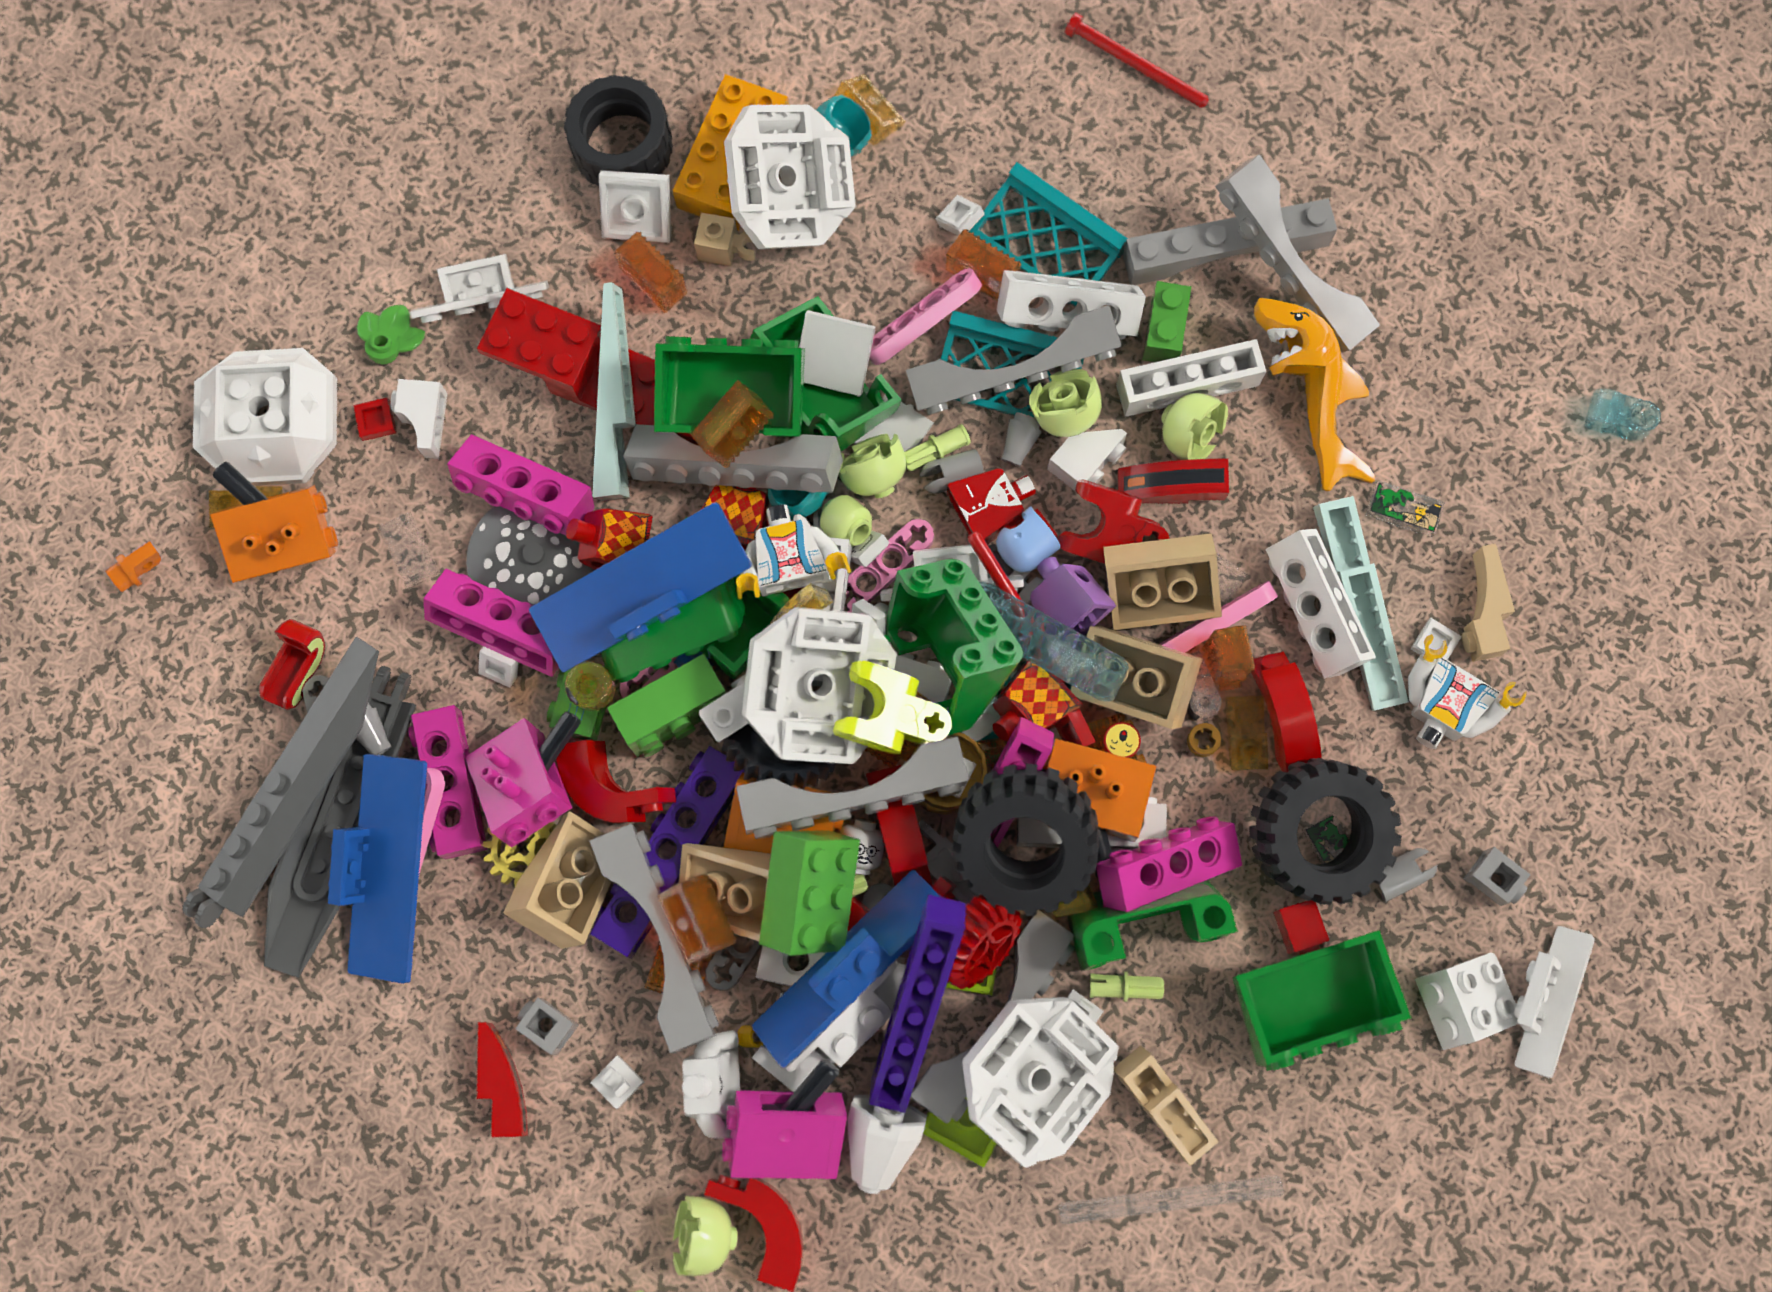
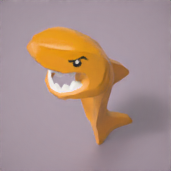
[1254,298,1375,492]

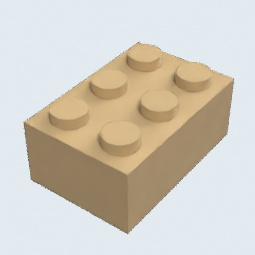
[1103,533,1222,630]
[1070,626,1203,729]

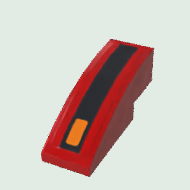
[1117,458,1229,504]
[477,1022,528,1138]

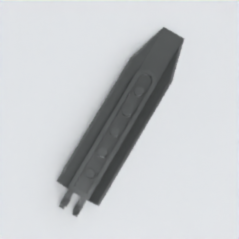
[182,636,379,929]
[264,666,416,978]

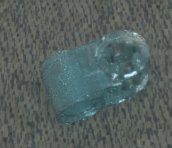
[1584,388,1661,441]

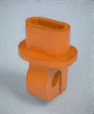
[105,541,162,592]

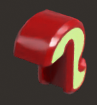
[259,619,325,710]

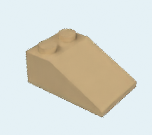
[503,811,612,949]
[676,843,771,941]

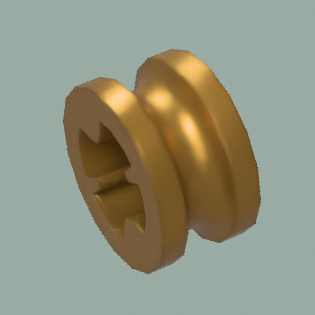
[1187,723,1221,758]

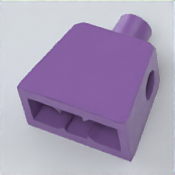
[1030,557,1116,648]

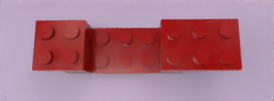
[477,288,746,452]

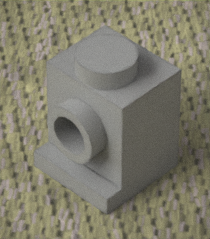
[1463,847,1530,906]
[515,998,579,1055]

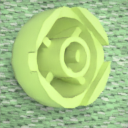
[1029,369,1102,437]
[1161,393,1228,460]
[838,434,906,498]
[673,1196,737,1276]

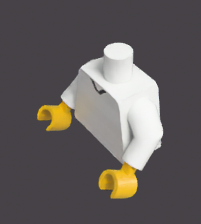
[682,1025,764,1139]

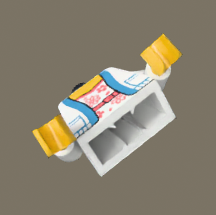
[736,505,851,599]
[1408,634,1527,749]

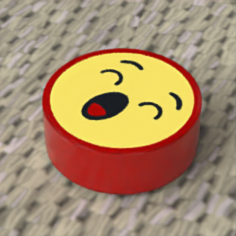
[1103,722,1141,758]

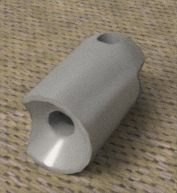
[920,449,984,494]
[1379,848,1437,902]

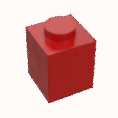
[1273,900,1330,956]

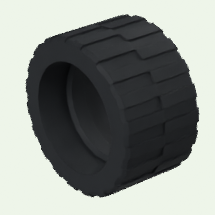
[564,75,673,187]

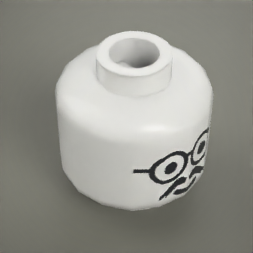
[839,818,885,875]

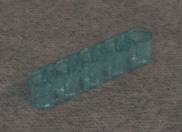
[979,582,1129,701]

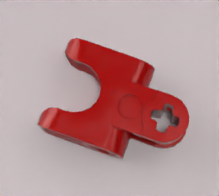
[1057,479,1170,564]

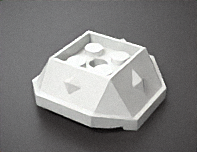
[724,105,856,249]
[193,348,337,486]
[741,607,896,764]
[962,997,1119,1168]

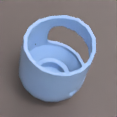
[996,506,1060,572]

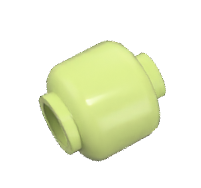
[820,495,872,547]

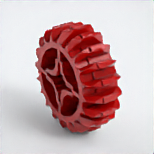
[947,894,1022,990]

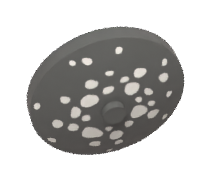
[466,506,595,605]

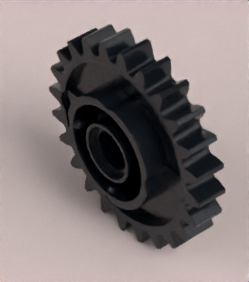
[722,724,836,790]

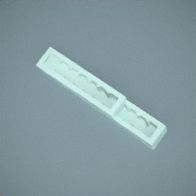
[592,282,636,501]
[1313,496,1409,711]

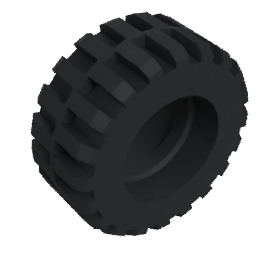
[1249,758,1402,905]
[952,764,1099,916]

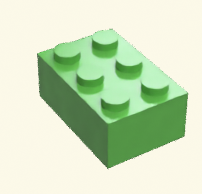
[607,654,726,757]
[759,830,860,955]

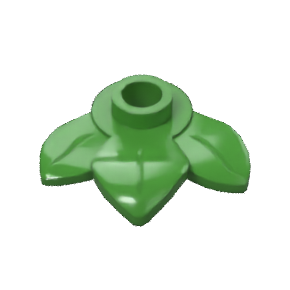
[357,305,425,364]

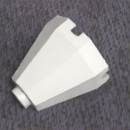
[847,1095,927,1194]

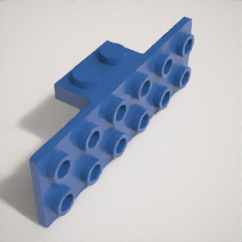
[529,503,752,672]
[328,754,427,984]
[752,870,941,1068]

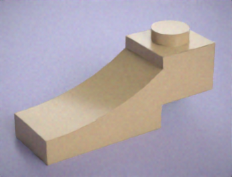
[1462,544,1515,662]
[1114,1045,1218,1166]

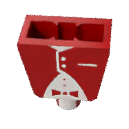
[947,468,1036,545]

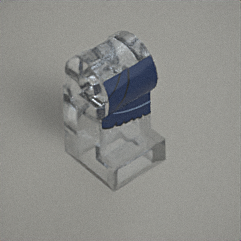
[1187,650,1221,722]

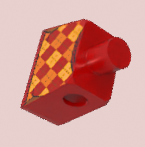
[701,485,768,551]
[566,509,653,570]
[992,653,1082,741]

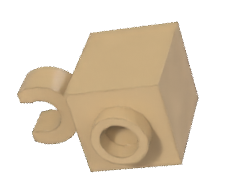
[694,213,756,266]

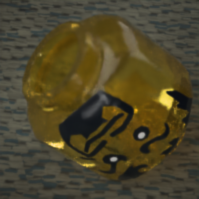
[565,661,615,711]

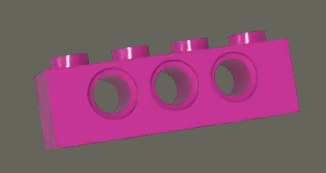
[447,434,595,535]
[423,568,559,677]
[408,705,488,860]
[952,717,1054,855]
[1096,816,1242,912]

